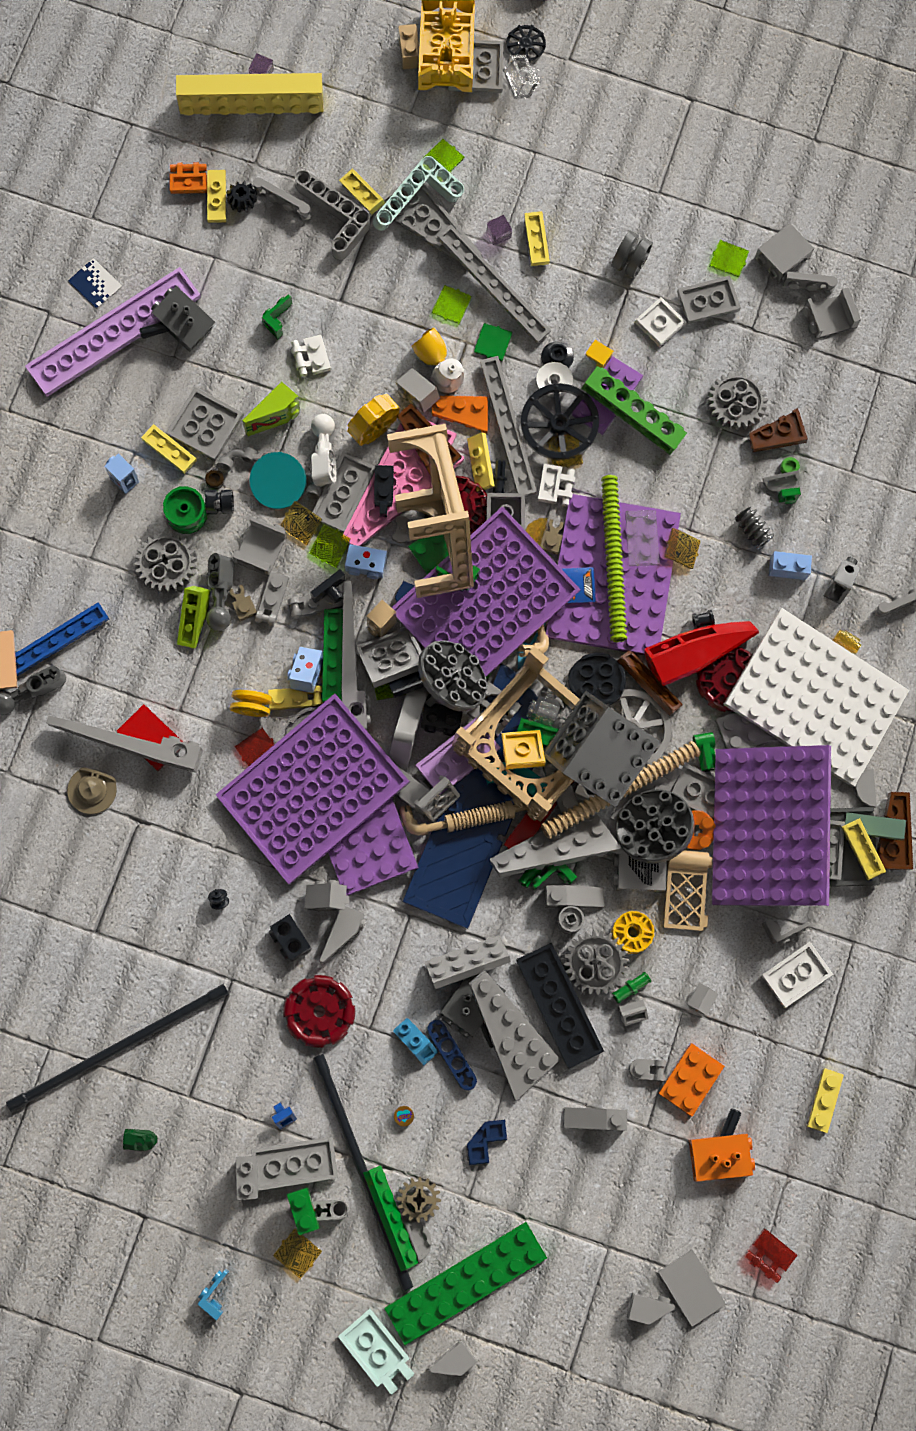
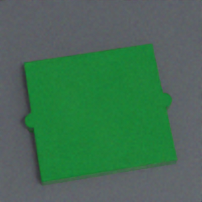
[474,323,513,362]

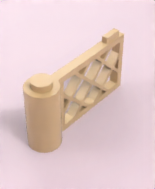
[663,850,712,931]

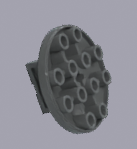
[418,641,488,711]
[616,789,695,864]

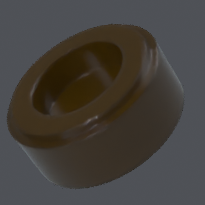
[205,469,224,489]

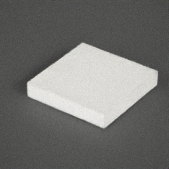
[634,297,686,347]

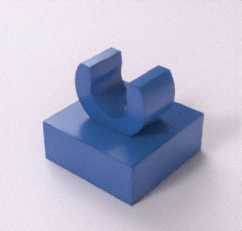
[272,1102,297,1130]

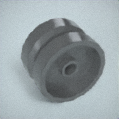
[611,230,653,278]

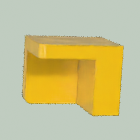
[585,340,614,368]

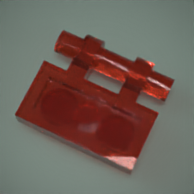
[744,1228,798,1283]

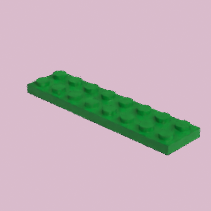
[384,1221,547,1345]

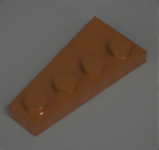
[397,404,462,477]
[877,792,913,870]

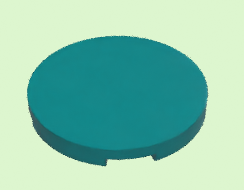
[249,452,306,509]

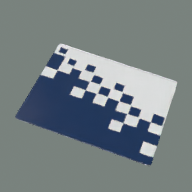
[68,258,122,308]

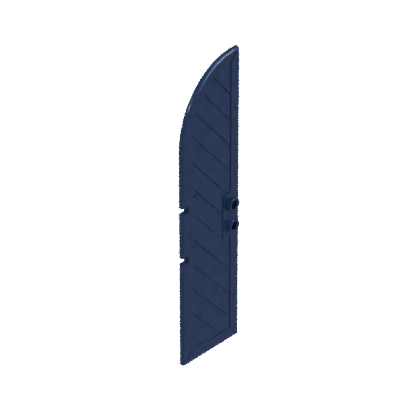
[403,664,544,929]

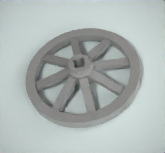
[619,689,671,757]

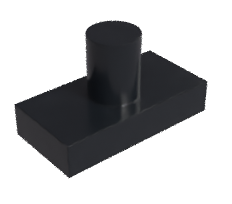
[310,569,345,604]

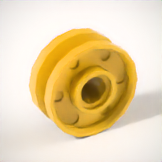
[229,690,272,717]
[611,911,654,954]

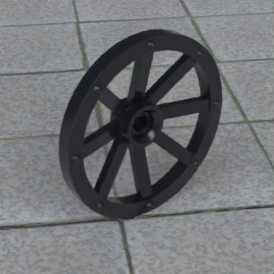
[521,383,599,460]

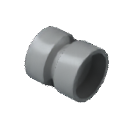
[556,906,584,935]

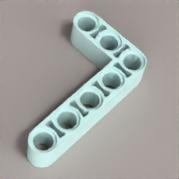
[373,156,464,231]

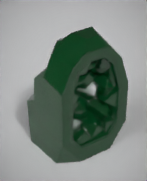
[123,1129,158,1151]

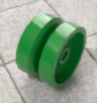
[163,486,207,534]

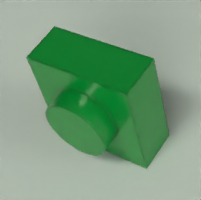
[778,487,801,504]

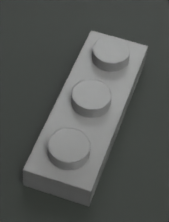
[829,820,845,881]

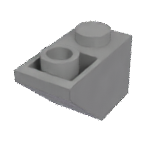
[626,1290,675,1325]

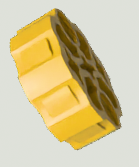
[347,394,400,446]

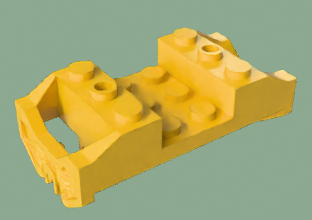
[418,0,475,92]

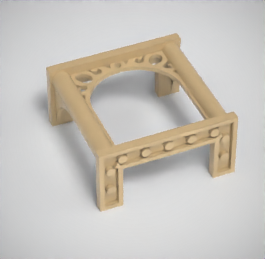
[387,424,474,598]
[452,646,580,822]

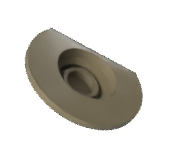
[67,767,117,814]

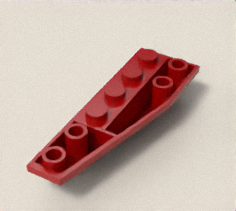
[644,621,759,686]

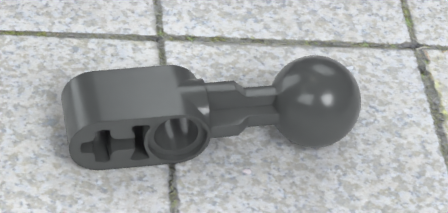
[206,553,234,631]
[0,666,66,715]

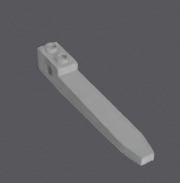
[342,581,371,730]
[46,716,203,773]

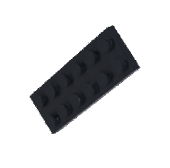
[516,942,605,1069]

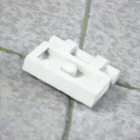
[291,335,331,377]
[538,464,575,507]

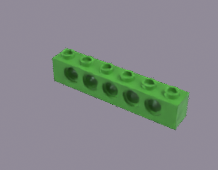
[581,366,687,455]

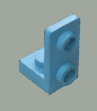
[393,1018,438,1066]
[198,1269,229,1321]

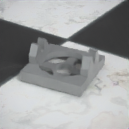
[467,683,521,737]
[414,776,460,823]

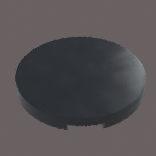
[568,652,626,706]

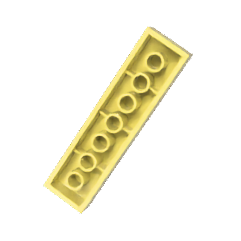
[176,73,324,116]

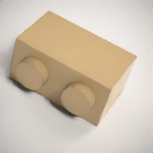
[398,24,419,70]
[366,600,397,637]

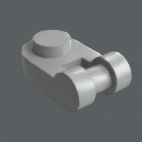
[629,1059,666,1081]

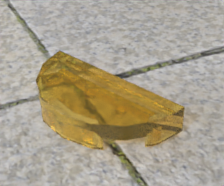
[525,518,548,546]

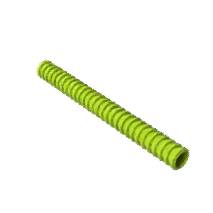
[601,475,628,642]

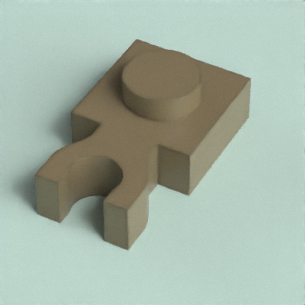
[540,519,564,555]
[229,585,257,621]

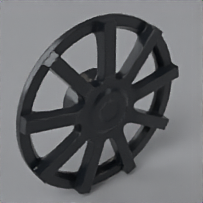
[506,25,546,62]

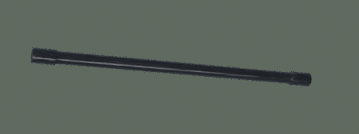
[6,983,229,1113]
[313,1054,414,1292]

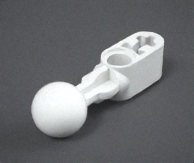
[311,414,337,487]

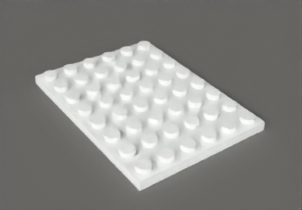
[724,608,909,787]

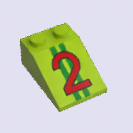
[242,381,300,437]

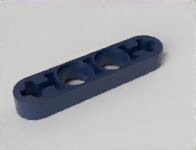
[428,1020,477,1091]

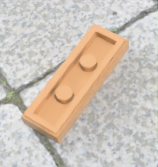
[0,630,18,690]

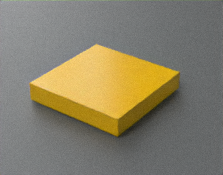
[501,730,545,769]

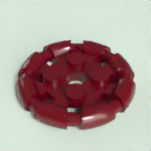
[428,476,487,535]
[696,647,753,713]
[283,975,356,1048]

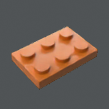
[658,1043,725,1117]

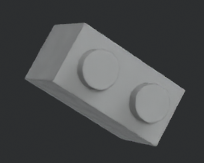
[396,368,440,412]

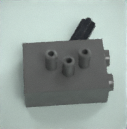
[139,286,215,352]
[440,973,506,1048]

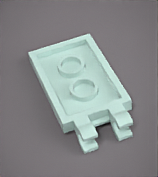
[338,1308,414,1395]

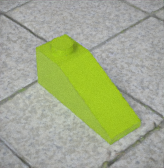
[177,586,211,648]

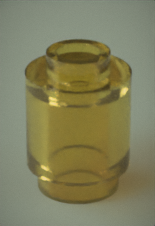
[832,629,862,654]

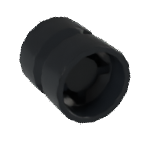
[205,489,234,514]

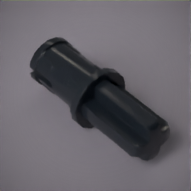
[493,460,507,493]

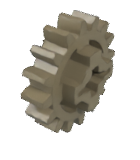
[397,1177,441,1223]

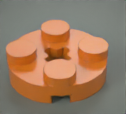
[687,810,716,850]

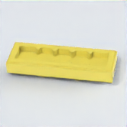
[207,170,226,223]
[467,433,494,491]
[841,818,886,880]

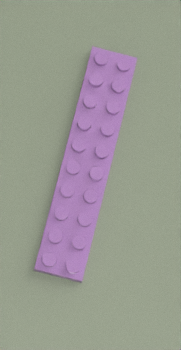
[25,267,201,397]

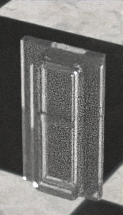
[625,510,660,566]

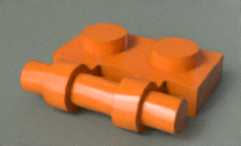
[170,162,207,194]

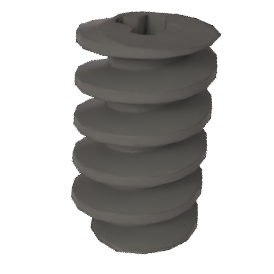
[734,507,774,548]

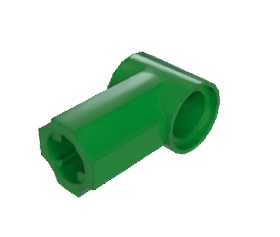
[692,732,716,772]

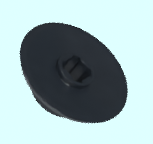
[541,341,574,368]

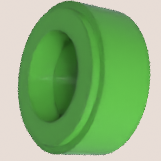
[780,457,800,474]

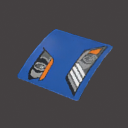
[561,567,596,603]

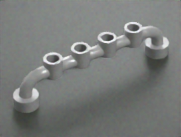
[217,447,323,500]

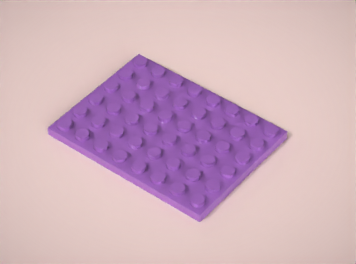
[546,494,681,655]
[391,506,581,677]
[216,694,410,885]
[712,745,831,906]

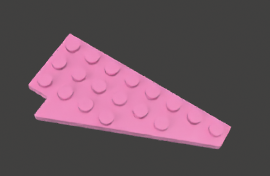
[341,421,465,546]

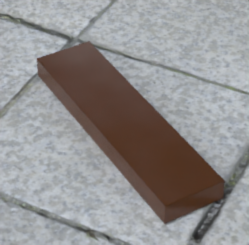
[617,651,683,716]

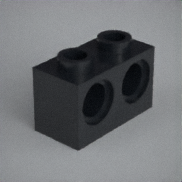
[421,703,463,736]
[269,914,312,962]

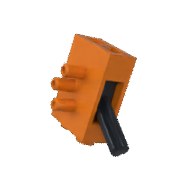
[688,1108,755,1182]

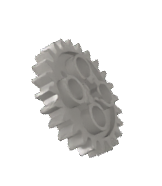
[707,371,768,431]
[134,531,197,593]
[564,929,629,995]

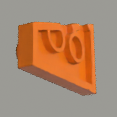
[432,396,488,434]

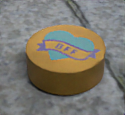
[394,1106,414,1127]

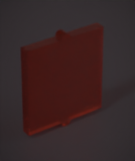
[234,727,275,767]

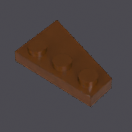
[748,408,808,453]

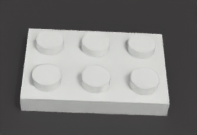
[761,942,833,1008]

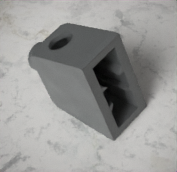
[823,557,860,604]

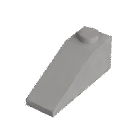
[545,885,604,908]
[320,906,367,964]
[564,1107,627,1131]

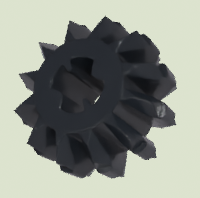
[226,180,257,213]

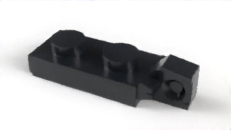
[374,465,394,517]

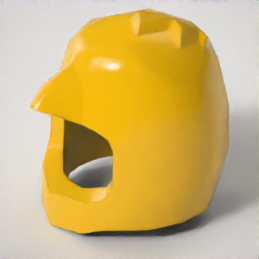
[411,328,447,366]

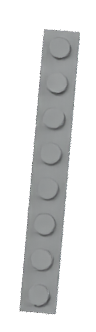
[437,224,551,344]
[480,356,537,497]

